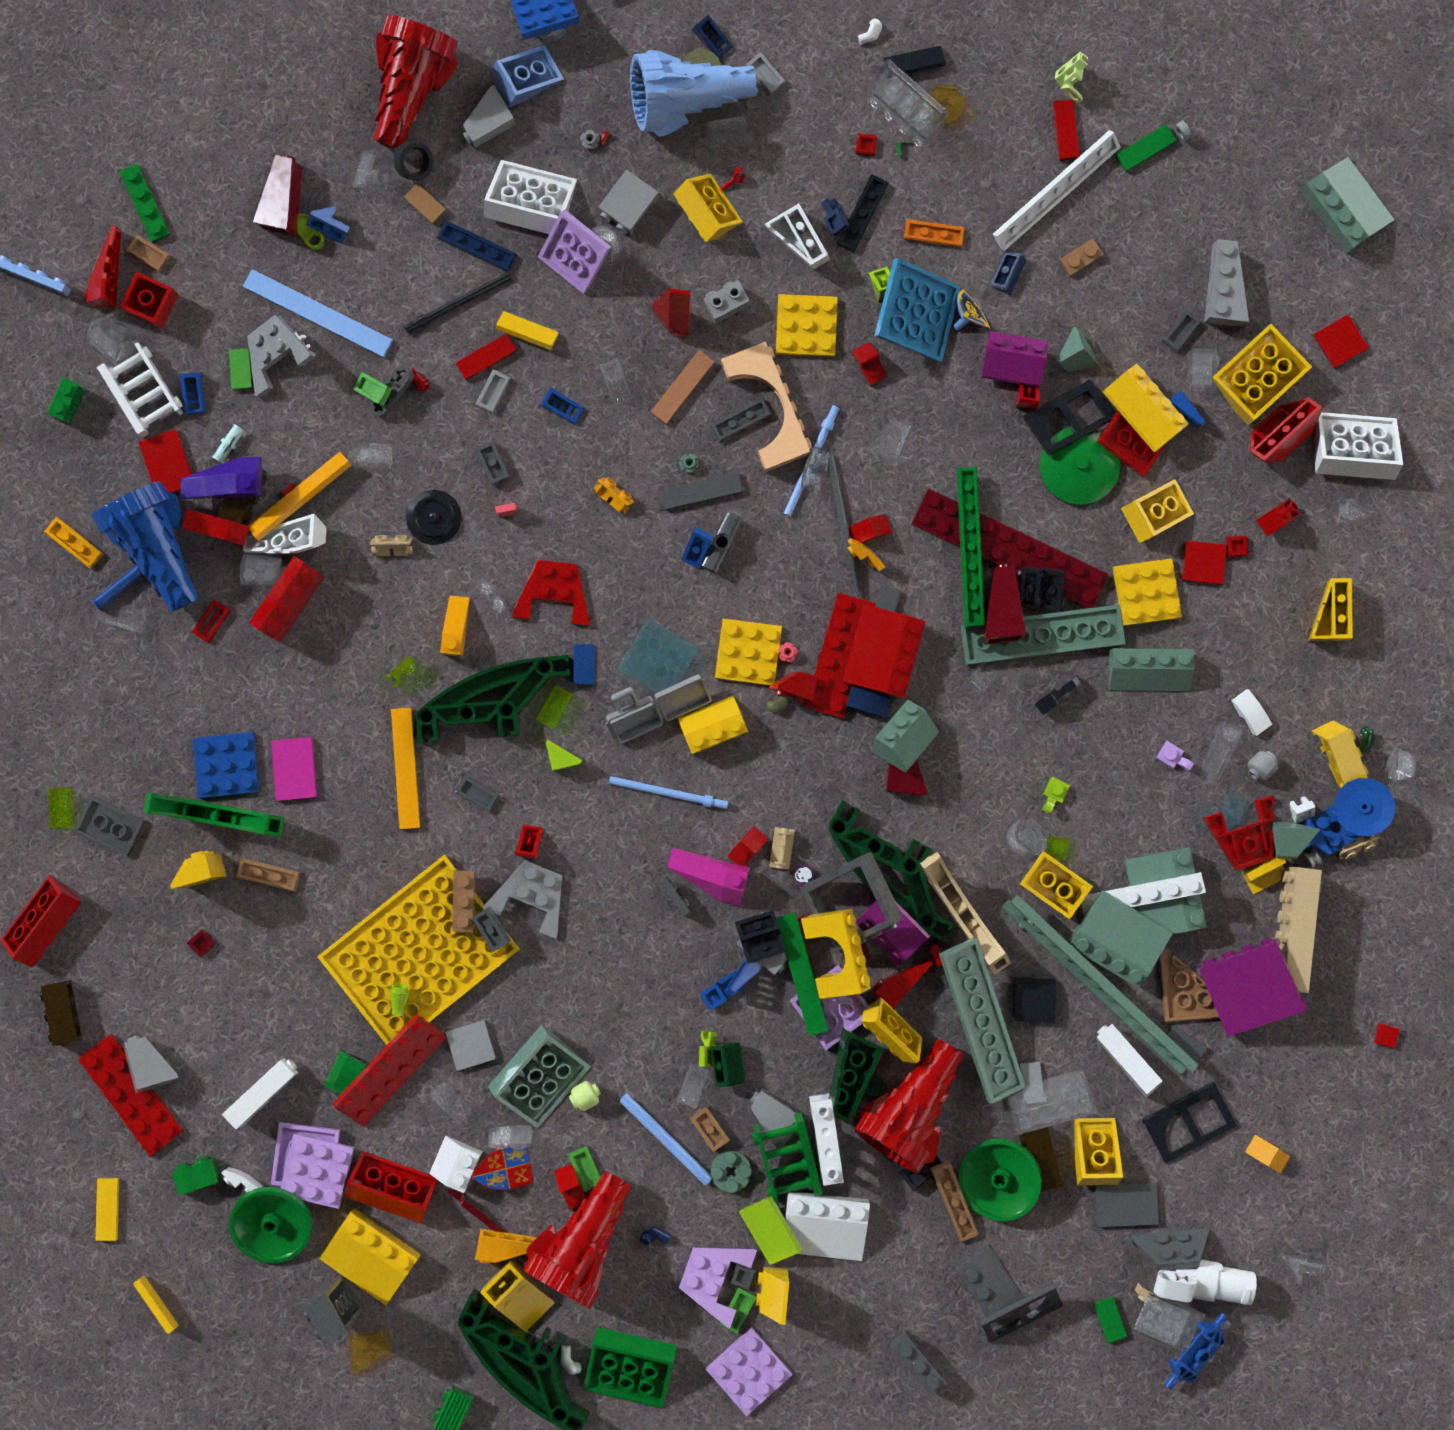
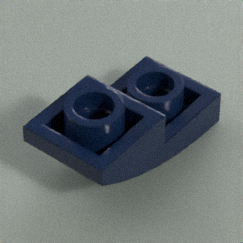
[846,687,892,718]

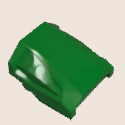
[324,1050,369,1095]

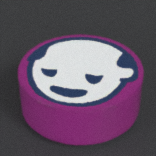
[793,865,814,885]

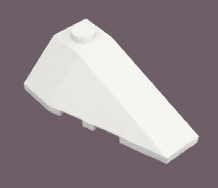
[243,514,326,553]

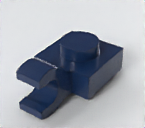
[822,198,849,236]

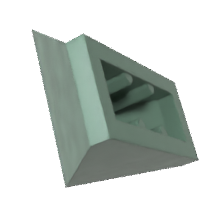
[1056,327,1099,372]
[1271,821,1321,859]

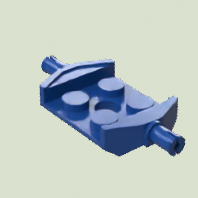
[1303,805,1362,856]
[1164,1312,1228,1390]

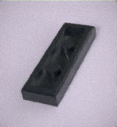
[883,46,946,78]

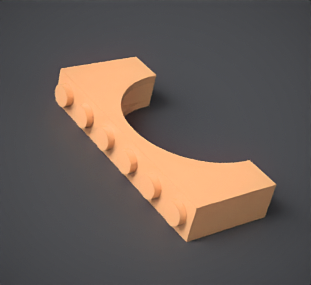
[721,342,812,472]

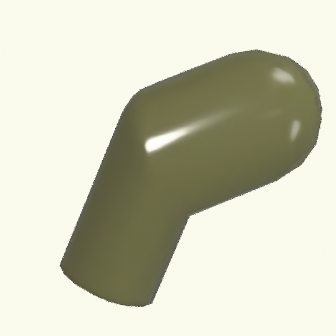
[766,695,790,713]

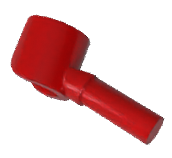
[720,167,745,191]

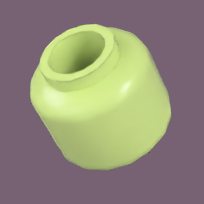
[569,1081,601,1112]

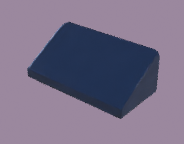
[989,250,1026,295]

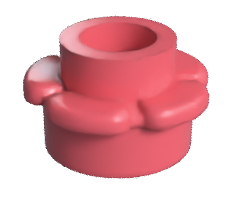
[779,643,798,662]

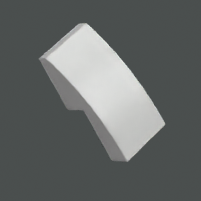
[1231,689,1272,736]
[222,1167,263,1192]

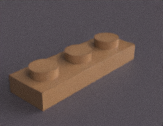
[452,870,475,932]

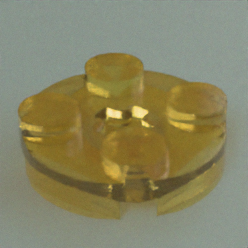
[925,84,965,126]

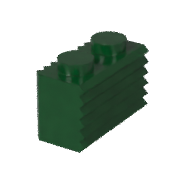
[710,1042,746,1087]

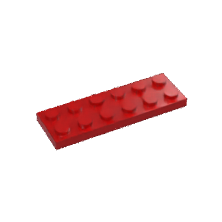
[805,592,876,718]
[332,1013,447,1127]
[78,1034,184,1157]

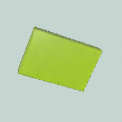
[739,1196,803,1265]

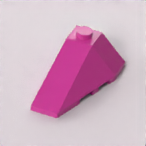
[668,848,750,907]

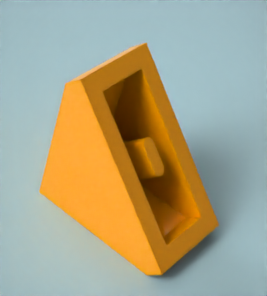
[1245,1135,1290,1174]

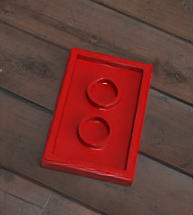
[1097,410,1166,477]
[138,429,192,493]

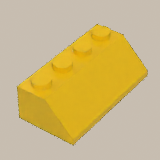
[1102,363,1189,452]

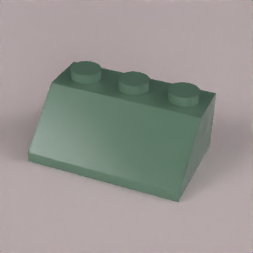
[872,700,939,773]

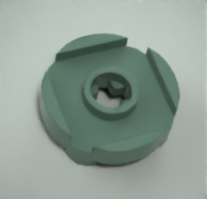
[711,1151,751,1193]

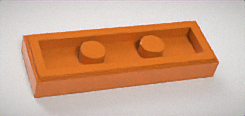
[903,219,965,248]

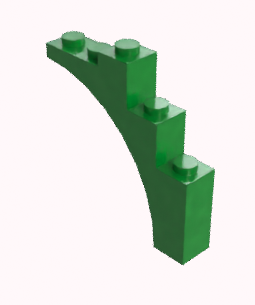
[143,792,285,837]

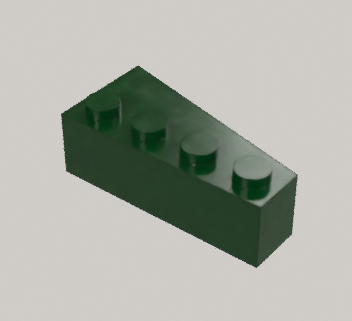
[828,1028,885,1124]

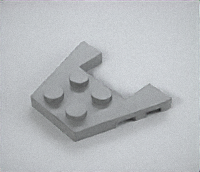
[247,315,316,398]
[483,860,562,939]

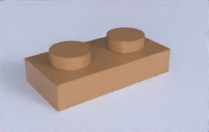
[1059,238,1104,277]
[690,1106,730,1152]

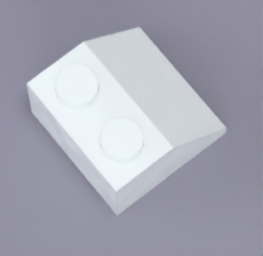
[429,1136,483,1193]

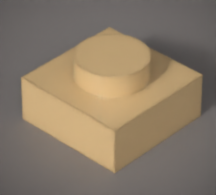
[1135,1283,1160,1304]

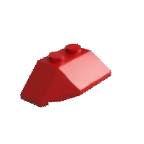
[1250,397,1323,463]

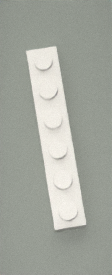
[1081,872,1206,915]

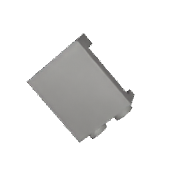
[598,169,659,235]

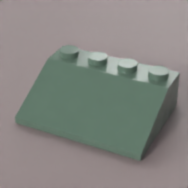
[1300,157,1394,254]
[1124,847,1207,934]
[1069,890,1173,988]
[488,1025,591,1128]

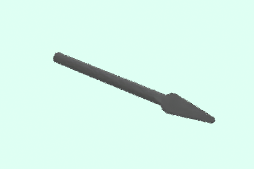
[826,455,859,597]

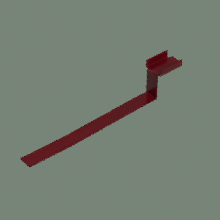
[447,1187,507,1233]

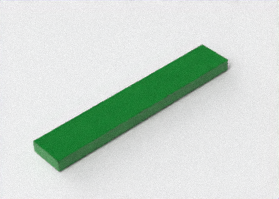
[776,912,828,1036]

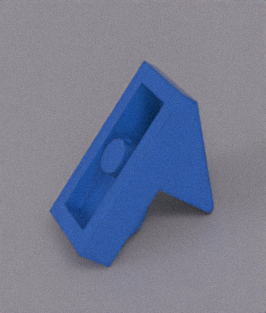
[306,206,350,243]
[681,527,714,569]

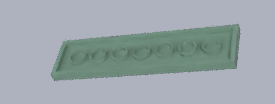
[960,605,1125,665]
[939,937,1026,1104]

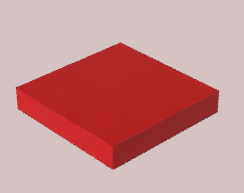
[1313,314,1369,369]
[1182,540,1227,585]

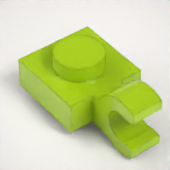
[1042,777,1070,814]
[699,1031,717,1067]

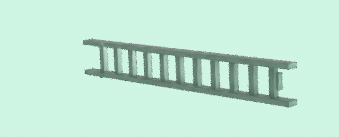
[1001,895,1198,1075]

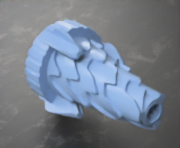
[630,50,758,137]

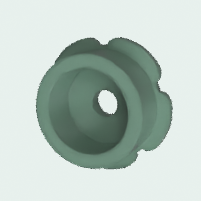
[680,453,699,473]

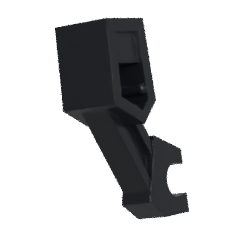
[1035,675,1082,715]

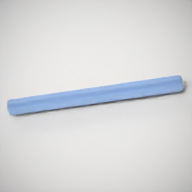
[620,1094,712,1185]

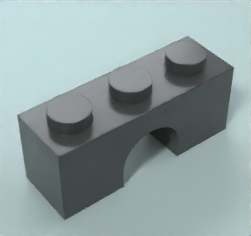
[889,1330,947,1397]

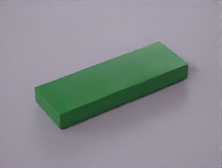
[1115,124,1177,172]

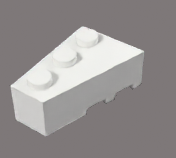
[765,203,830,270]

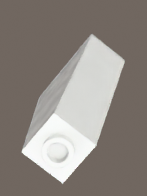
[1097,1024,1162,1098]
[222,1058,298,1129]

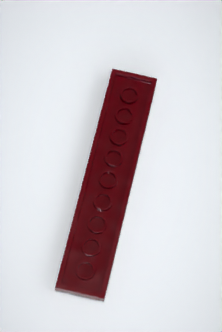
[911,488,1109,609]

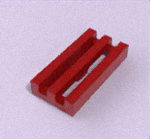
[192,599,231,643]

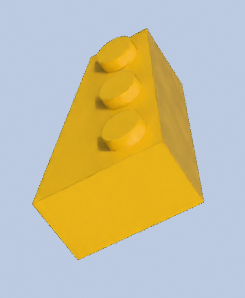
[1312,721,1369,788]

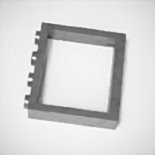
[800,852,903,954]

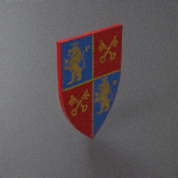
[471,1143,534,1190]

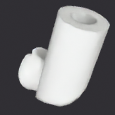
[858,19,882,45]
[561,1346,582,1375]

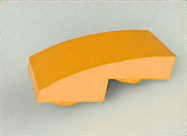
[847,538,885,571]

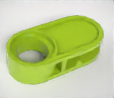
[297,214,325,250]

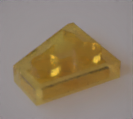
[348,1329,392,1375]

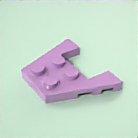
[679,1247,757,1328]

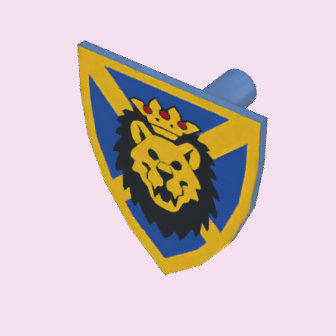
[954,289,990,331]

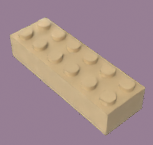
[1275,867,1322,993]

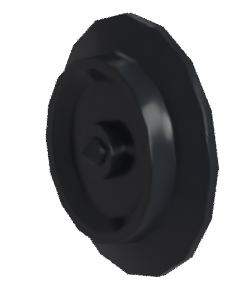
[406,490,462,545]

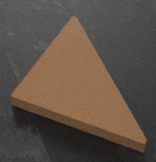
[1158,948,1220,1022]

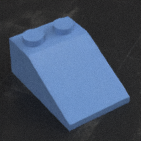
[489,45,564,108]

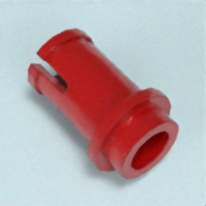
[405,368,430,393]

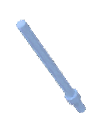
[783,405,839,517]
[609,776,728,809]

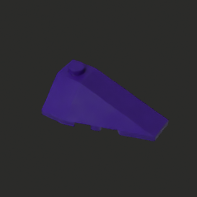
[181,457,262,499]

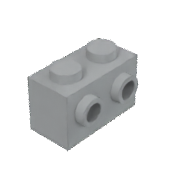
[703,280,750,324]

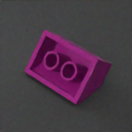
[981,331,1049,388]
[856,900,930,965]

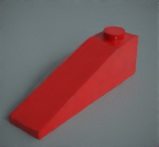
[85,225,122,308]

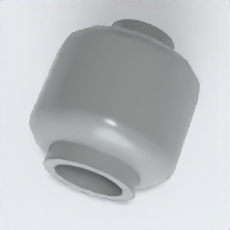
[1247,751,1278,781]

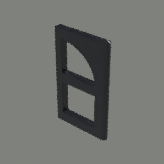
[1023,380,1114,456]
[1142,1082,1237,1163]
[979,1283,1063,1343]

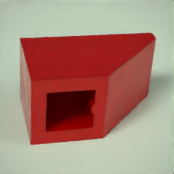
[1256,498,1301,536]
[769,671,818,703]

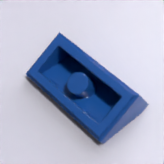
[574,644,595,685]

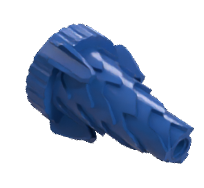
[91,481,198,613]

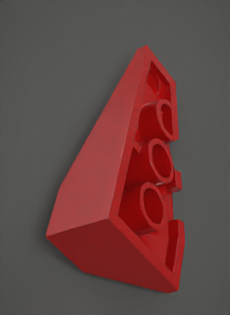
[652,288,692,338]

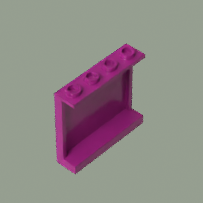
[1199,937,1308,1037]

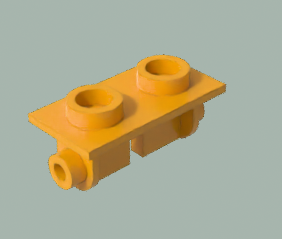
[593,477,634,514]

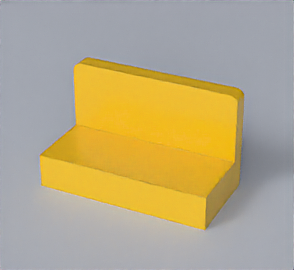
[1242,856,1286,894]

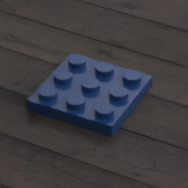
[510,0,580,40]
[193,732,259,798]

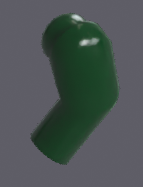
[1357,727,1375,754]

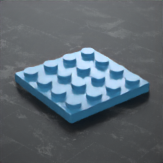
[874,258,961,362]

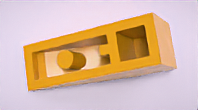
[440,596,470,657]
[475,1228,536,1264]

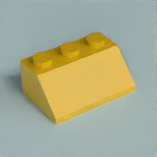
[673,174,743,242]
[678,696,748,755]
[170,851,227,889]
[861,998,923,1063]

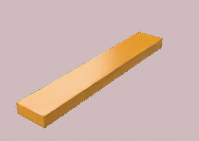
[249,452,352,541]
[391,708,420,829]

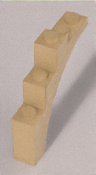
[920,852,1011,975]

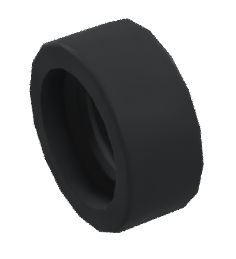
[393,141,434,181]

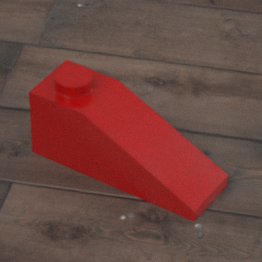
[181,509,249,546]
[873,960,933,1009]

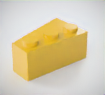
[1308,578,1353,641]

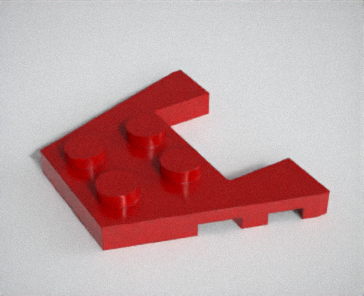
[512,560,590,626]
[1203,795,1274,870]

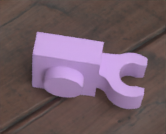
[1156,741,1194,771]

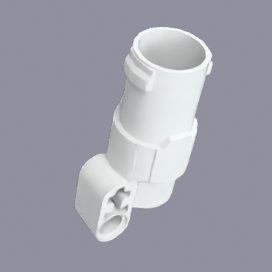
[1154,1260,1257,1305]

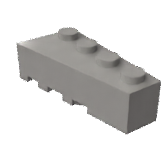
[1204,239,1249,328]

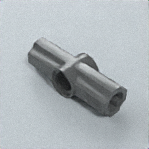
[702,512,743,574]

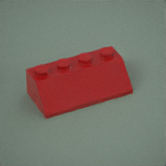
[249,556,325,643]
[0,875,81,968]
[345,1151,438,1224]

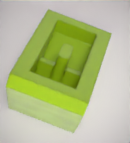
[869,267,890,301]
[546,740,583,771]

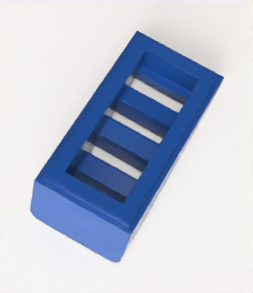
[179,372,205,414]
[539,387,585,425]
[1169,391,1205,428]
[724,960,763,995]

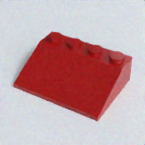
[842,604,926,699]

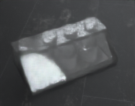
[1006,1069,1098,1134]

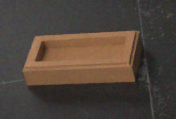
[404,183,446,225]
[126,234,171,272]

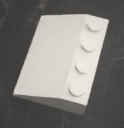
[484,160,577,234]
[1314,412,1403,480]
[785,1191,870,1261]

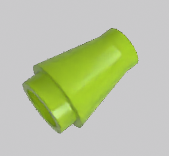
[389,984,410,1016]

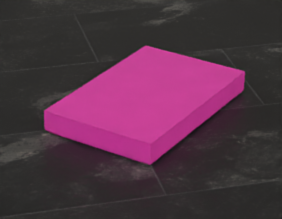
[271,737,317,801]

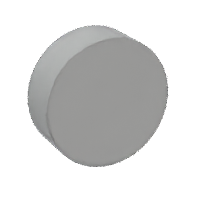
[1175,120,1192,142]

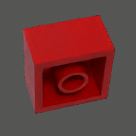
[119,271,179,329]

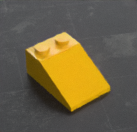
[1121,479,1194,543]
[1020,851,1093,920]
[1074,1118,1123,1186]
[756,1267,789,1325]

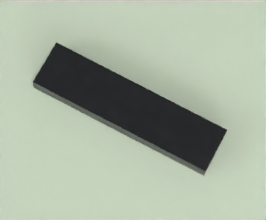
[836,174,889,253]

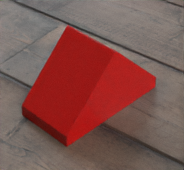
[1015,384,1040,410]
[848,514,892,543]
[515,824,543,859]

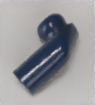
[640,1227,671,1245]

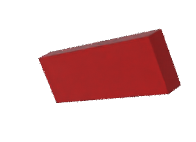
[1053,99,1080,161]
[455,333,517,380]

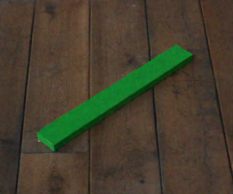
[956,467,985,628]

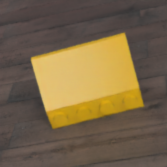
[1212,324,1312,425]
[320,1208,421,1306]

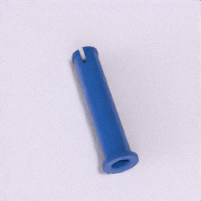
[91,565,143,611]

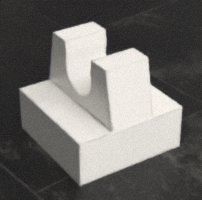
[1289,796,1315,823]

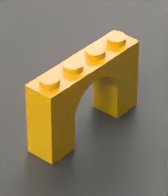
[801,909,871,999]

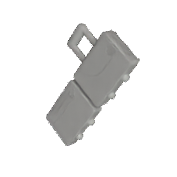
[606,674,712,745]

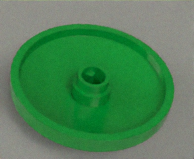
[1039,426,1120,506]
[959,1138,1042,1221]
[228,1187,312,1263]

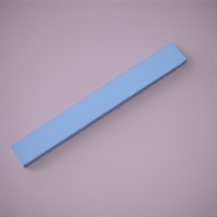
[243,269,393,358]

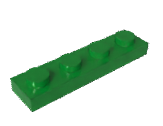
[119,163,170,243]

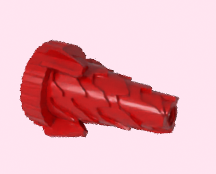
[373,15,458,149]
[854,1039,965,1173]
[523,1171,632,1310]

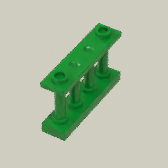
[752,1112,823,1206]

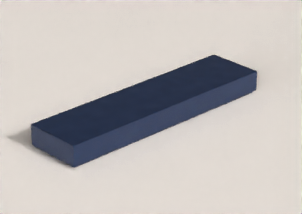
[437,220,517,272]

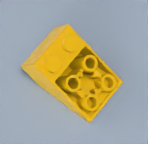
[480,1258,555,1332]

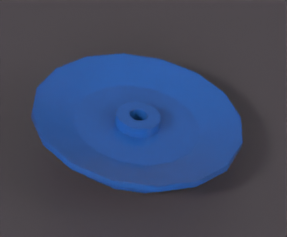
[1334,778,1395,836]

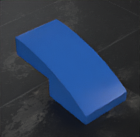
[700,970,746,1011]

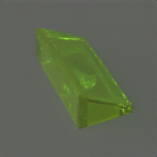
[48,787,74,828]

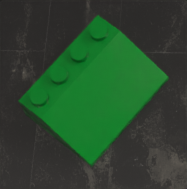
[583,1327,677,1408]

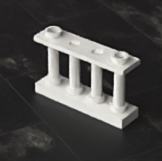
[97,342,183,438]
[809,1093,844,1186]

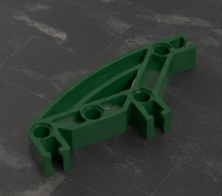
[416,655,571,743]
[828,800,954,942]
[458,1289,590,1430]

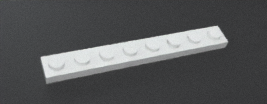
[993,130,1121,251]

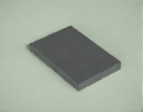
[73,795,146,857]
[1095,1182,1159,1227]

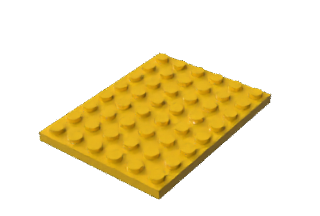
[317,855,520,1045]

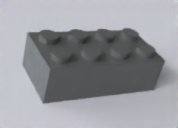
[303,1275,361,1344]

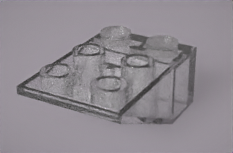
[1133,1293,1205,1351]

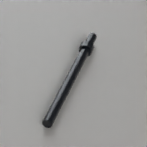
[403,272,512,333]

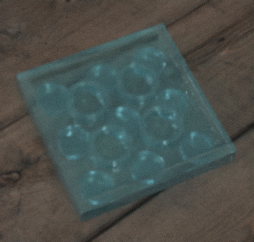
[617,617,700,693]

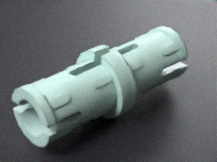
[212,424,245,464]

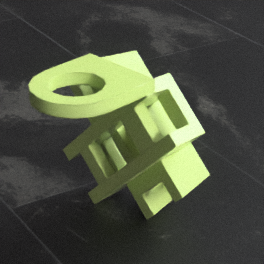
[1055,52,1088,103]

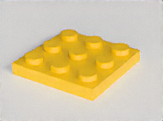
[776,294,838,357]
[1112,558,1182,626]
[715,619,782,685]

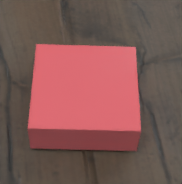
[495,503,518,517]

